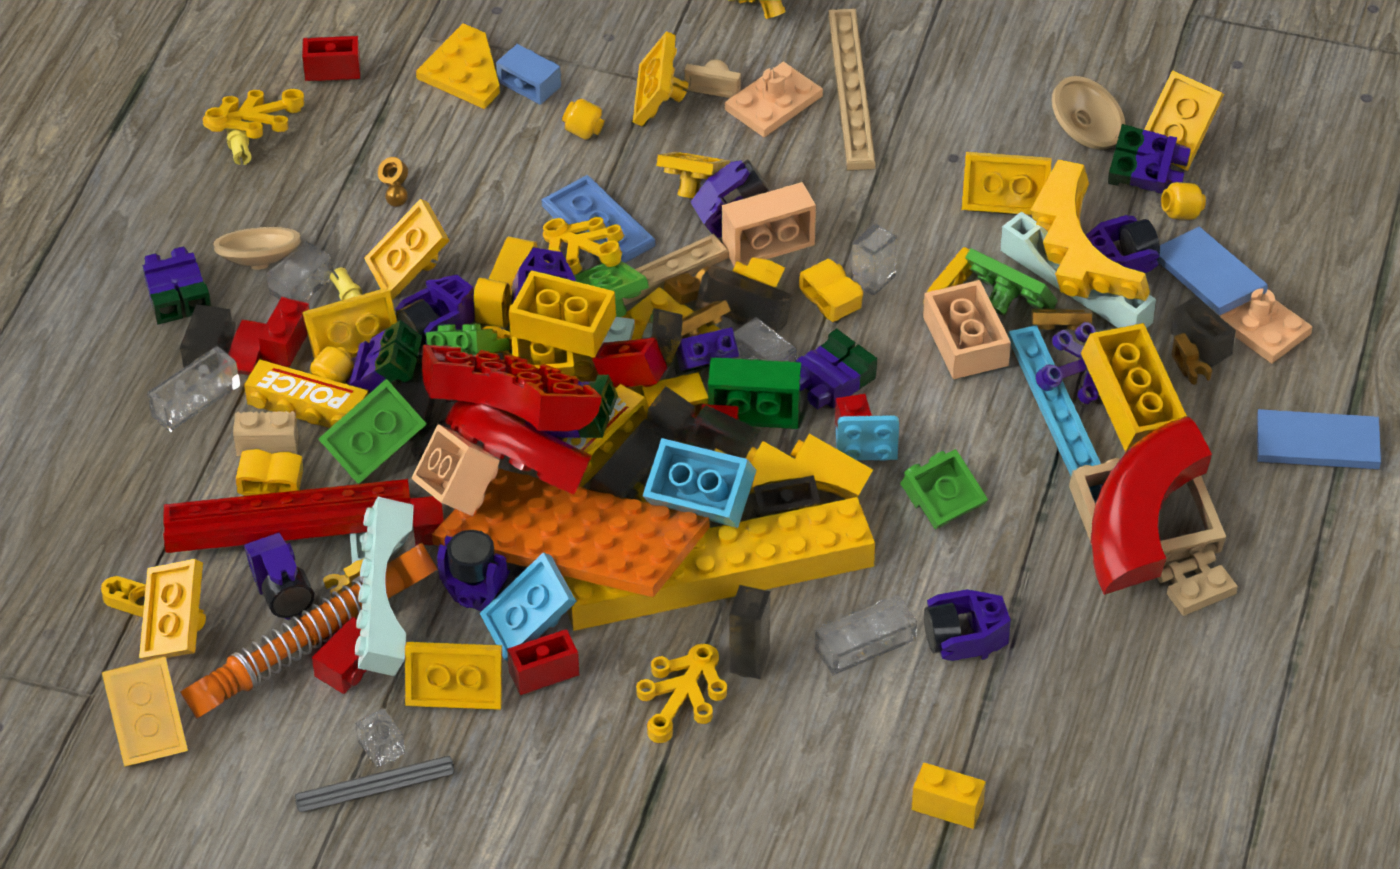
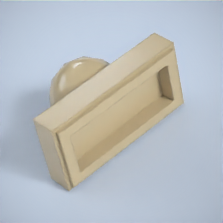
[684,59,741,98]

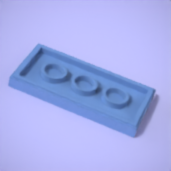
[542,175,655,264]
[1157,227,1268,316]
[1257,409,1381,469]

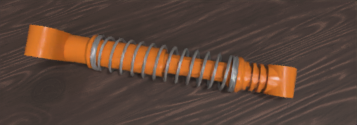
[180,543,438,719]

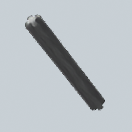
[295,756,454,812]

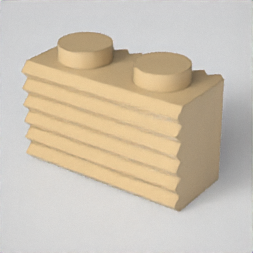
[233,411,299,456]

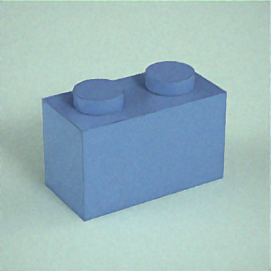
[496,44,561,105]

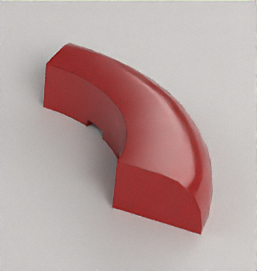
[422,345,602,431]
[445,401,593,495]
[1090,416,1212,595]

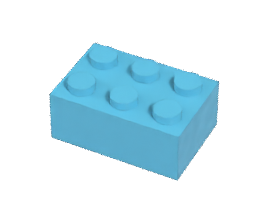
[643,438,757,528]

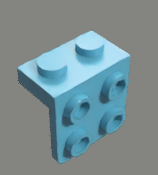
[835,416,899,461]

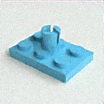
[480,552,577,661]

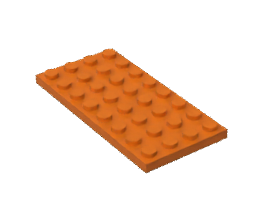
[432,468,710,598]

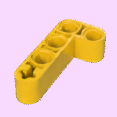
[474,236,537,329]

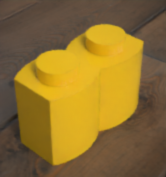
[799,259,863,322]
[236,449,303,496]

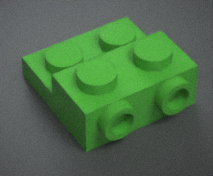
[426,323,510,355]
[900,449,988,530]

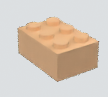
[722,182,816,266]
[923,280,1011,379]
[411,424,500,516]

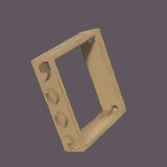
[1069,458,1226,566]

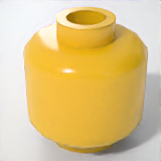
[562,98,605,140]
[1161,182,1206,220]
[310,346,354,384]

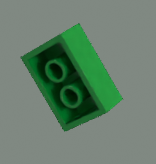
[708,358,801,429]

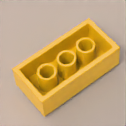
[1081,323,1187,452]

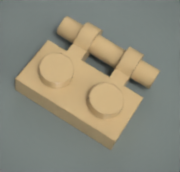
[1157,550,1238,616]

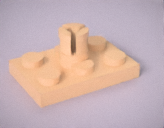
[725,61,823,137]
[1206,288,1313,364]

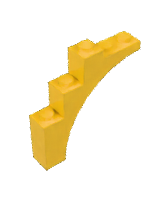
[1030,160,1150,301]
[715,433,873,499]

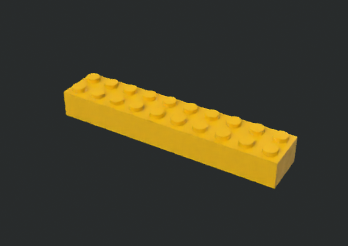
[563,497,875,631]

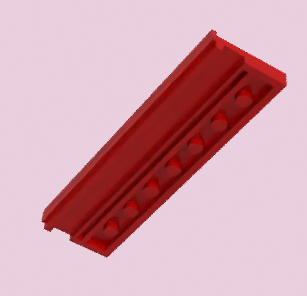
[163,479,413,553]

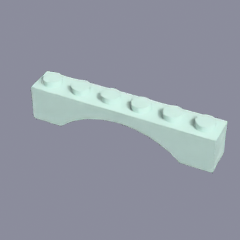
[1000,212,1156,328]
[355,497,414,676]

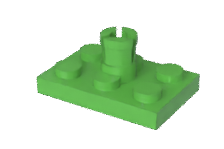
[965,248,1058,316]
[574,261,649,317]
[318,379,427,484]

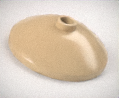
[1052,76,1125,150]
[214,227,301,270]

